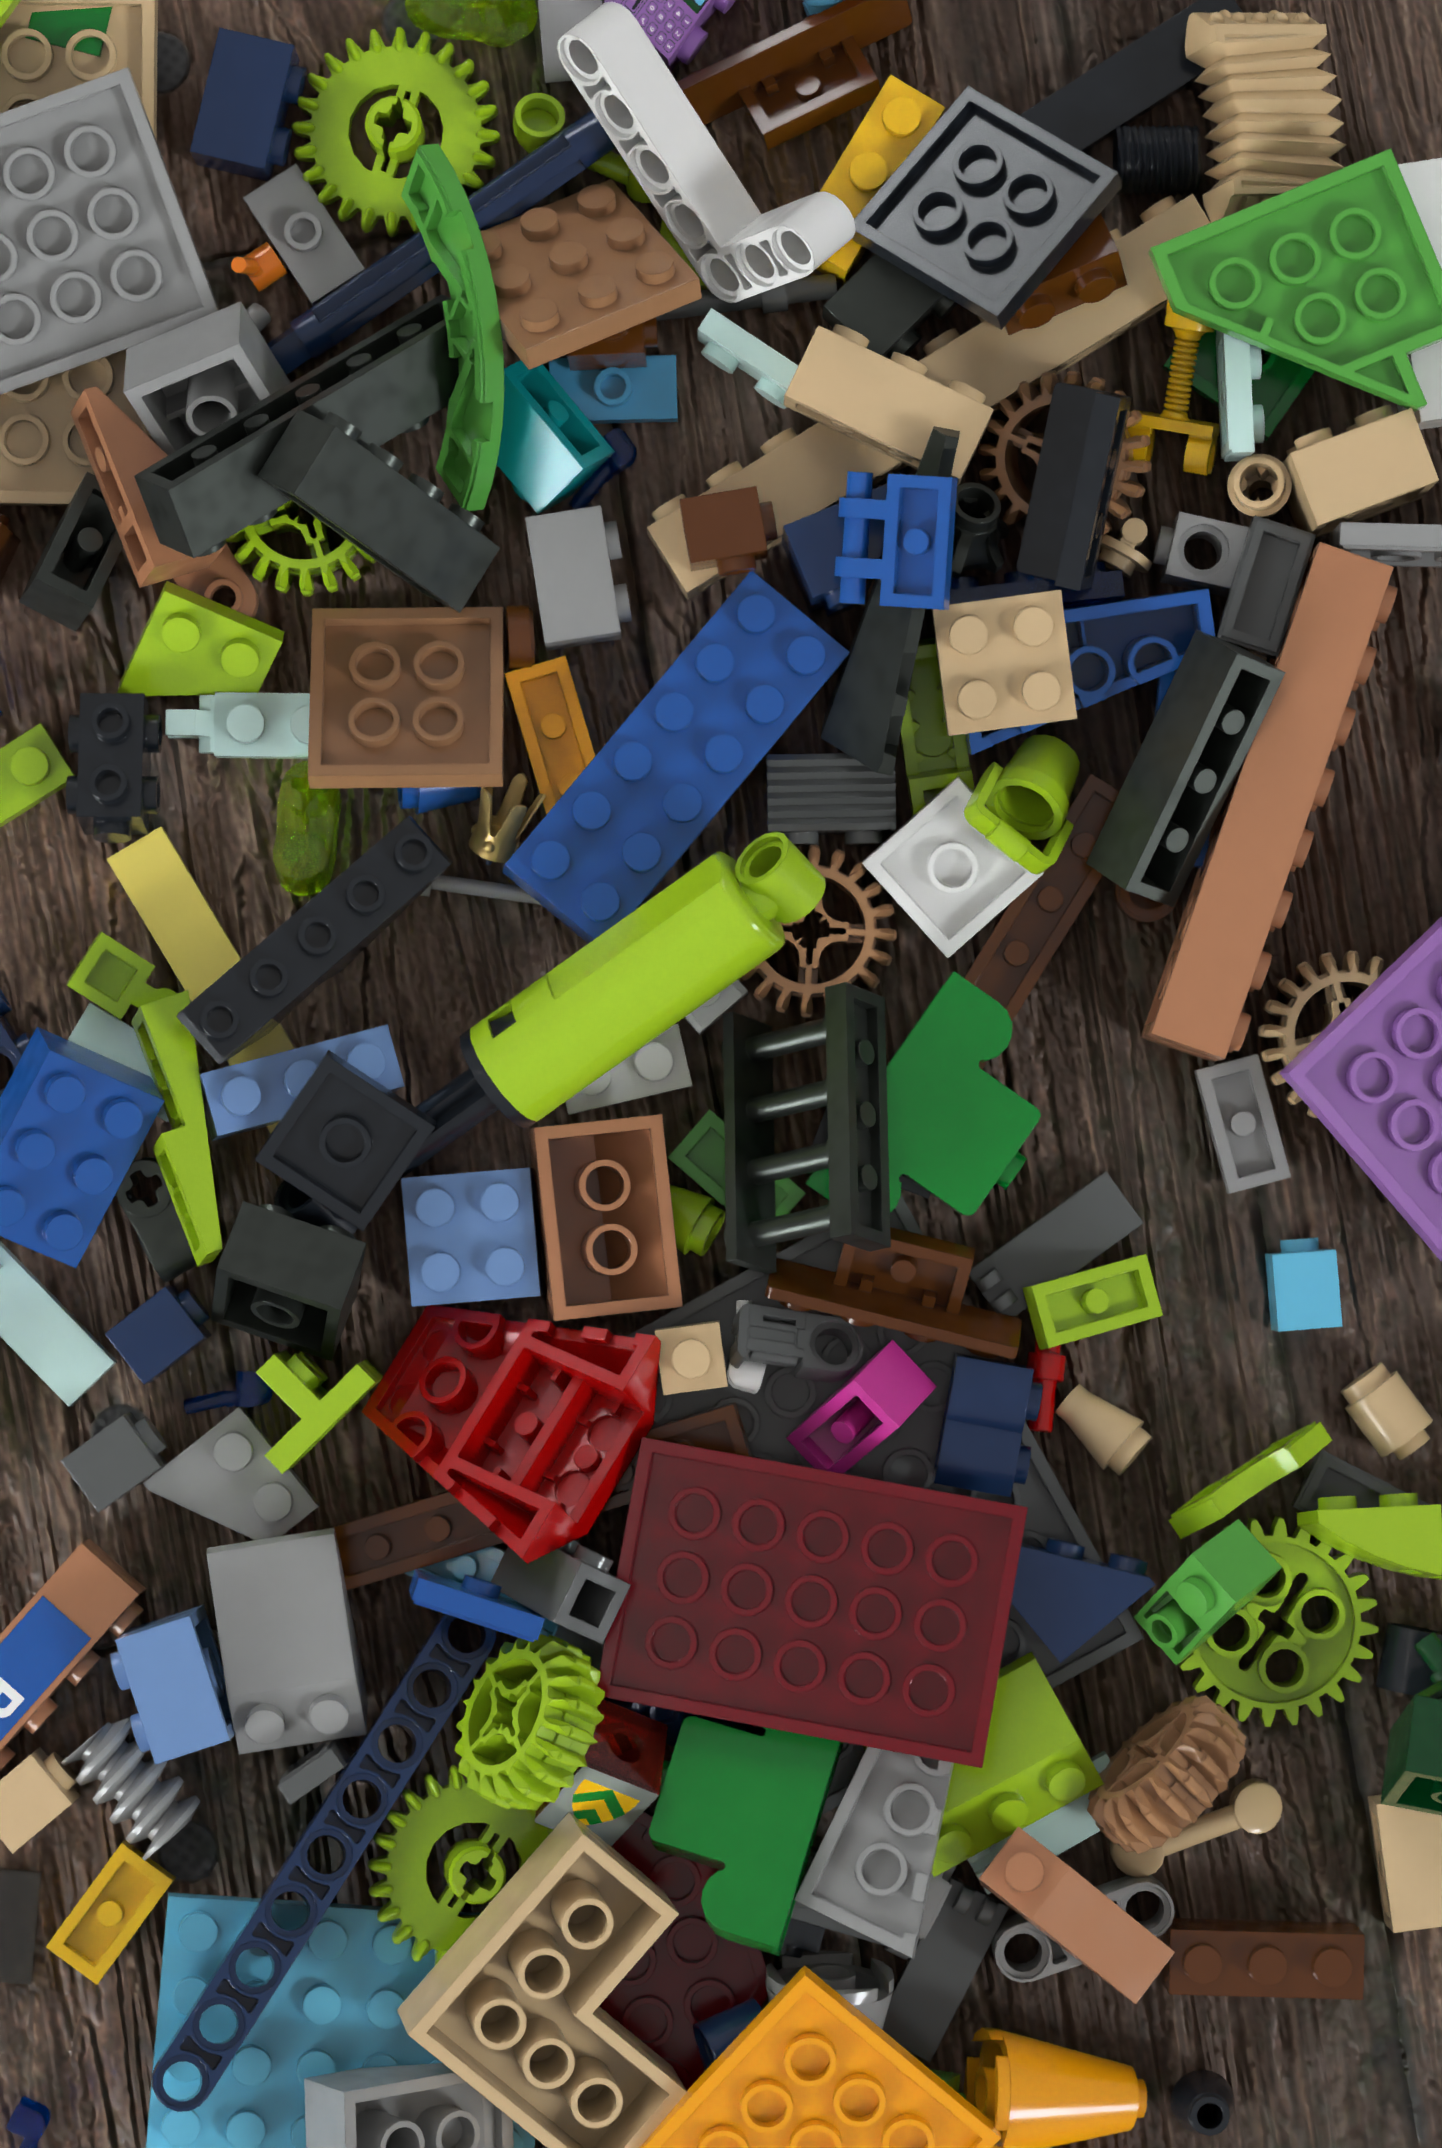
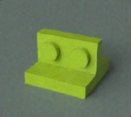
[255,1350,383,1474]

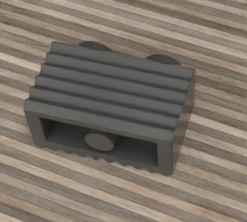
[766,753,896,847]

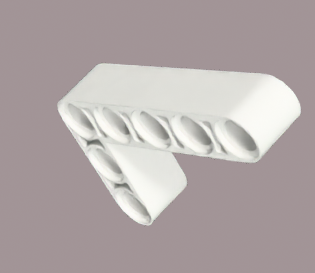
[557,1,856,303]

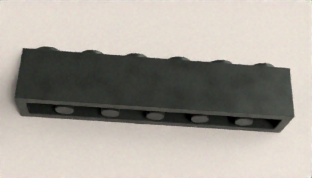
[134,294,459,558]

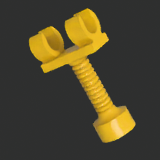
[1128,300,1220,476]

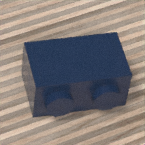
[190,27,307,182]

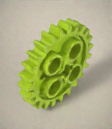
[1178,1516,1379,1727]

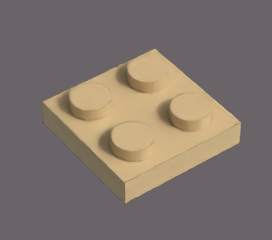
[931,590,1077,736]

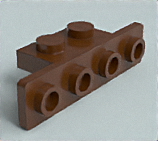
[677,0,912,150]
[765,1227,1022,1359]

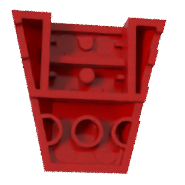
[362,1305,661,1564]

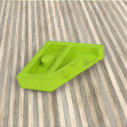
[117,581,285,696]

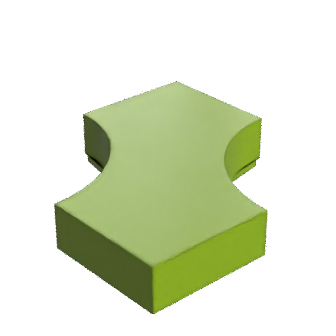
[1168,1421,1332,1539]

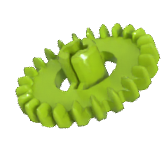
[291,27,501,237]
[367,1765,553,1965]

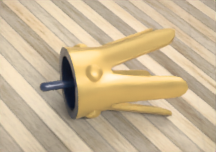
[469,773,546,866]

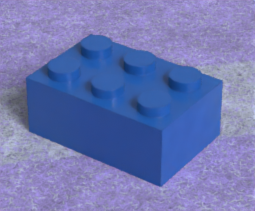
[0,1027,165,1268]

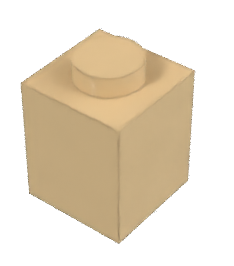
[655,1320,728,1395]
[0,1747,81,1854]

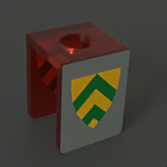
[535,1699,668,1846]

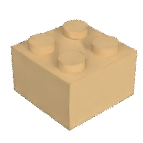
[1283,405,1439,538]

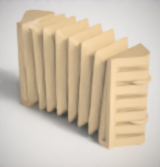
[1185,9,1347,223]

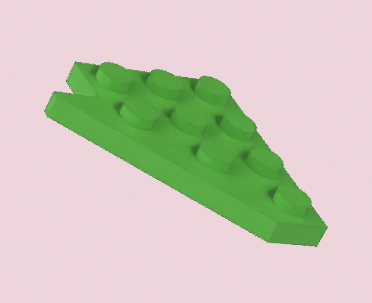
[1148,148,1442,412]

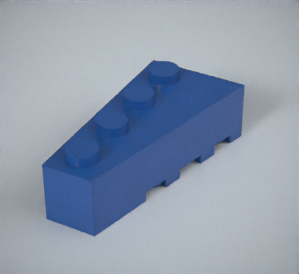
[966,588,1215,755]

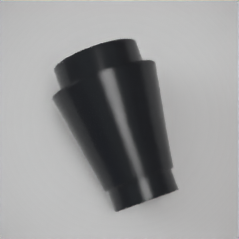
[1170,2070,1234,2136]

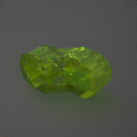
[405,0,538,48]
[273,761,342,896]

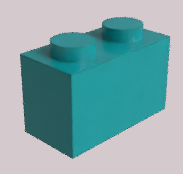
[497,360,615,514]

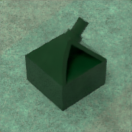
[1381,1632,1442,1816]

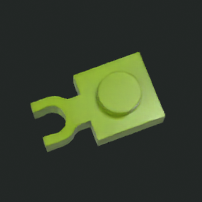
[66,931,177,1020]

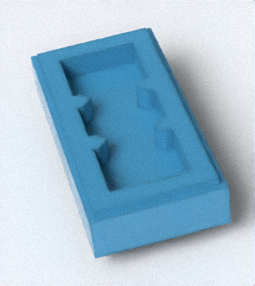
[549,355,678,424]

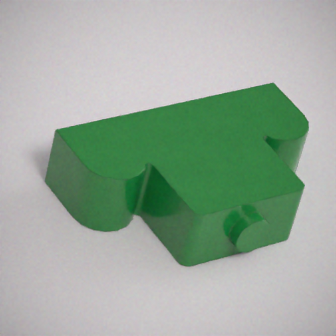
[805,971,1041,1216]
[649,1716,844,1956]

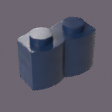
[932,1353,1043,1497]

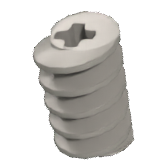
[61,1717,201,1861]

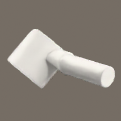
[727,1300,767,1394]

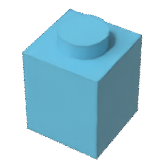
[1265,1237,1343,1332]

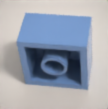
[401,1167,543,1307]
[110,1604,235,1765]

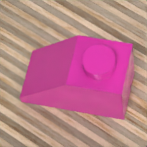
[786,1340,937,1474]

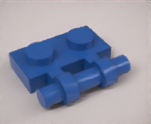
[834,471,958,610]

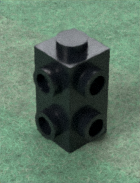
[66,693,162,843]

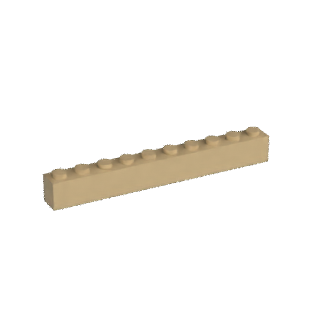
[647,194,1211,601]

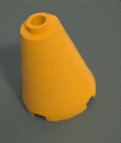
[963,2028,1147,2148]

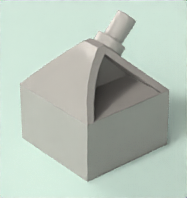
[123,301,290,455]

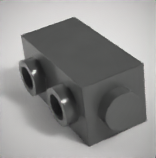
[491,1540,631,1644]

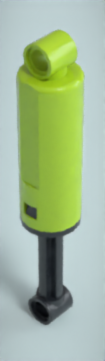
[274,831,826,1234]

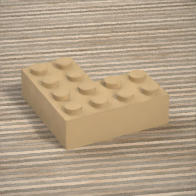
[397,1812,687,2148]

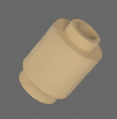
[1340,1362,1433,1461]

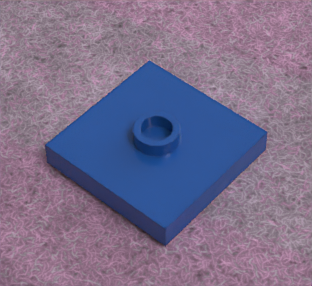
[409,1569,545,1642]

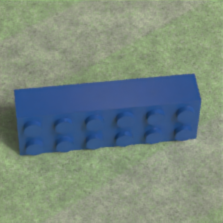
[502,571,850,943]

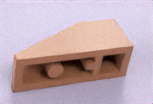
[70,386,225,588]
[979,1827,1175,2005]

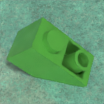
[1134,1519,1282,1666]

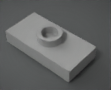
[243,163,365,306]

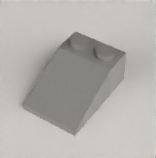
[206,1528,368,1755]
[304,2063,514,2148]

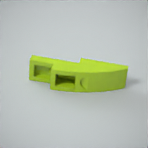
[1297,1493,1442,1580]

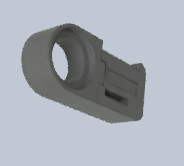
[729,1304,864,1382]

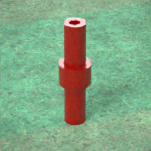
[1027,1340,1066,1433]

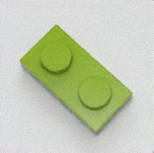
[0,723,76,828]
[1022,1254,1163,1350]

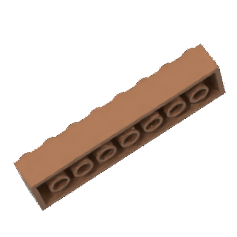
[1140,542,1398,1062]

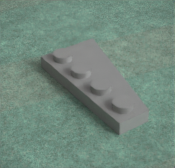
[794,1747,954,1959]

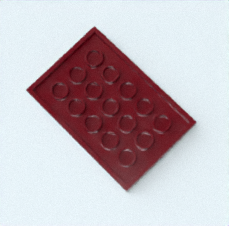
[597,1437,1028,1768]

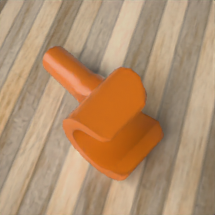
[231,242,288,292]

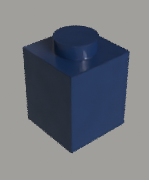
[105,1285,211,1385]

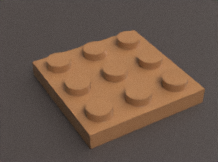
[480,179,702,370]
[308,607,504,789]

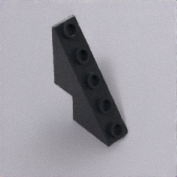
[176,815,452,1065]

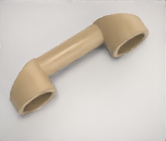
[1110,1778,1283,1878]

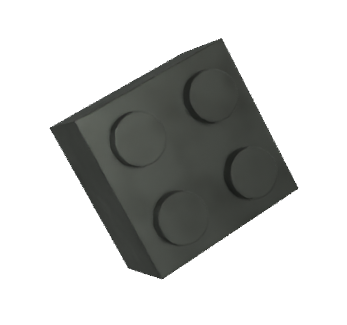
[211,1201,366,1361]

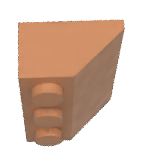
[528,1114,683,1321]

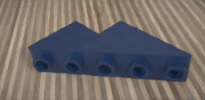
[1011,1537,1156,1663]

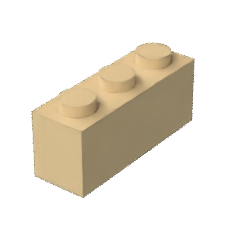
[784,324,994,487]

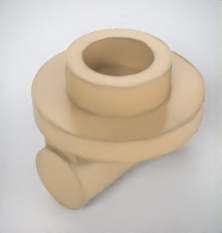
[1098,518,1152,578]

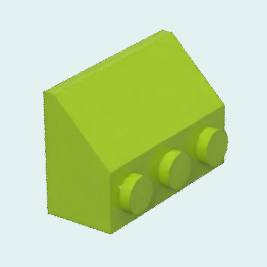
[863,1652,1104,1877]

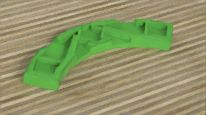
[401,143,504,512]

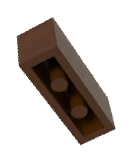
[1162,1918,1365,2000]

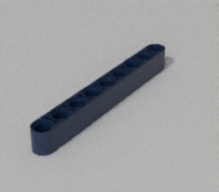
[152,1614,496,2112]

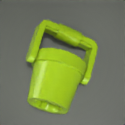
[964,735,1080,875]

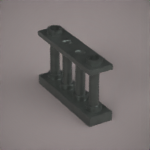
[721,982,891,1274]

